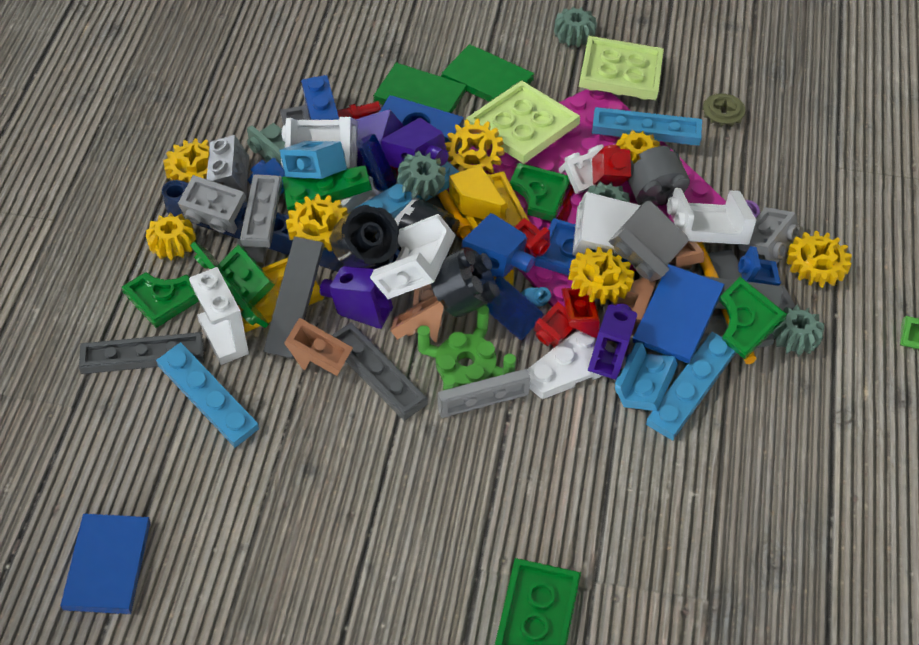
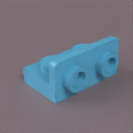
[615,342,678,411]

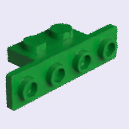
[190,241,275,328]

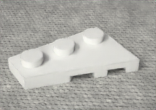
[527,330,626,399]

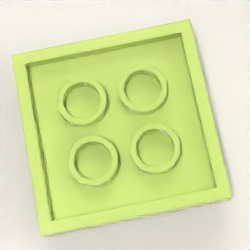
[579,36,664,100]
[466,81,580,164]

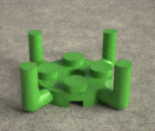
[418,306,516,390]

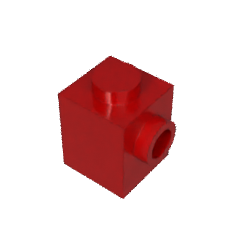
[592,145,631,187]

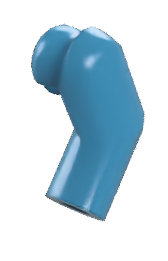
[509,287,551,318]

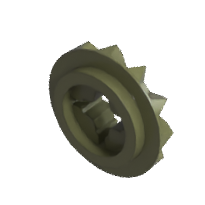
[702,93,745,127]

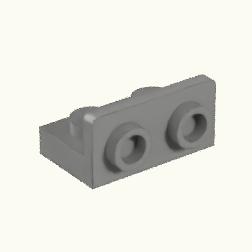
[207,135,249,197]
[178,175,246,233]
[738,207,800,264]

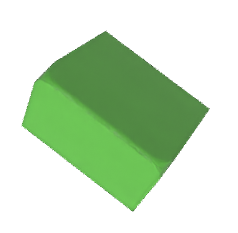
[900,316,919,349]

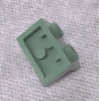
[247,123,285,166]

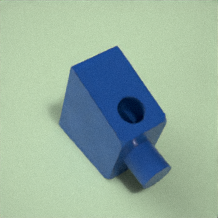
[461,213,535,278]

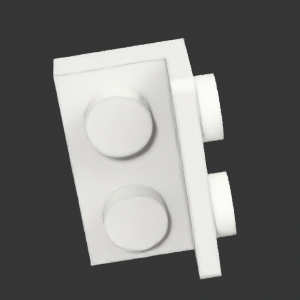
[558,144,614,194]

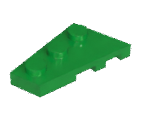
[282,166,372,211]

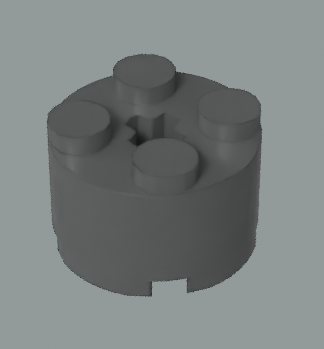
[627,146,690,206]

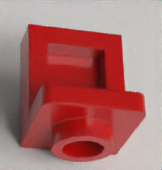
[515,217,550,257]
[534,302,575,348]

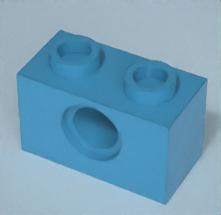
[280,141,347,179]

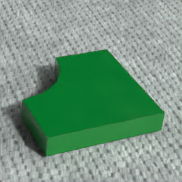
[510,163,570,221]
[121,272,199,328]
[719,277,787,359]

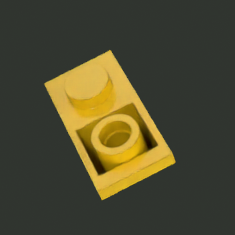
[449,165,508,221]

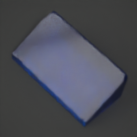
[356,134,397,192]
[485,275,544,341]

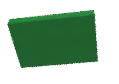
[441,44,534,102]
[373,63,466,113]
[495,558,581,645]

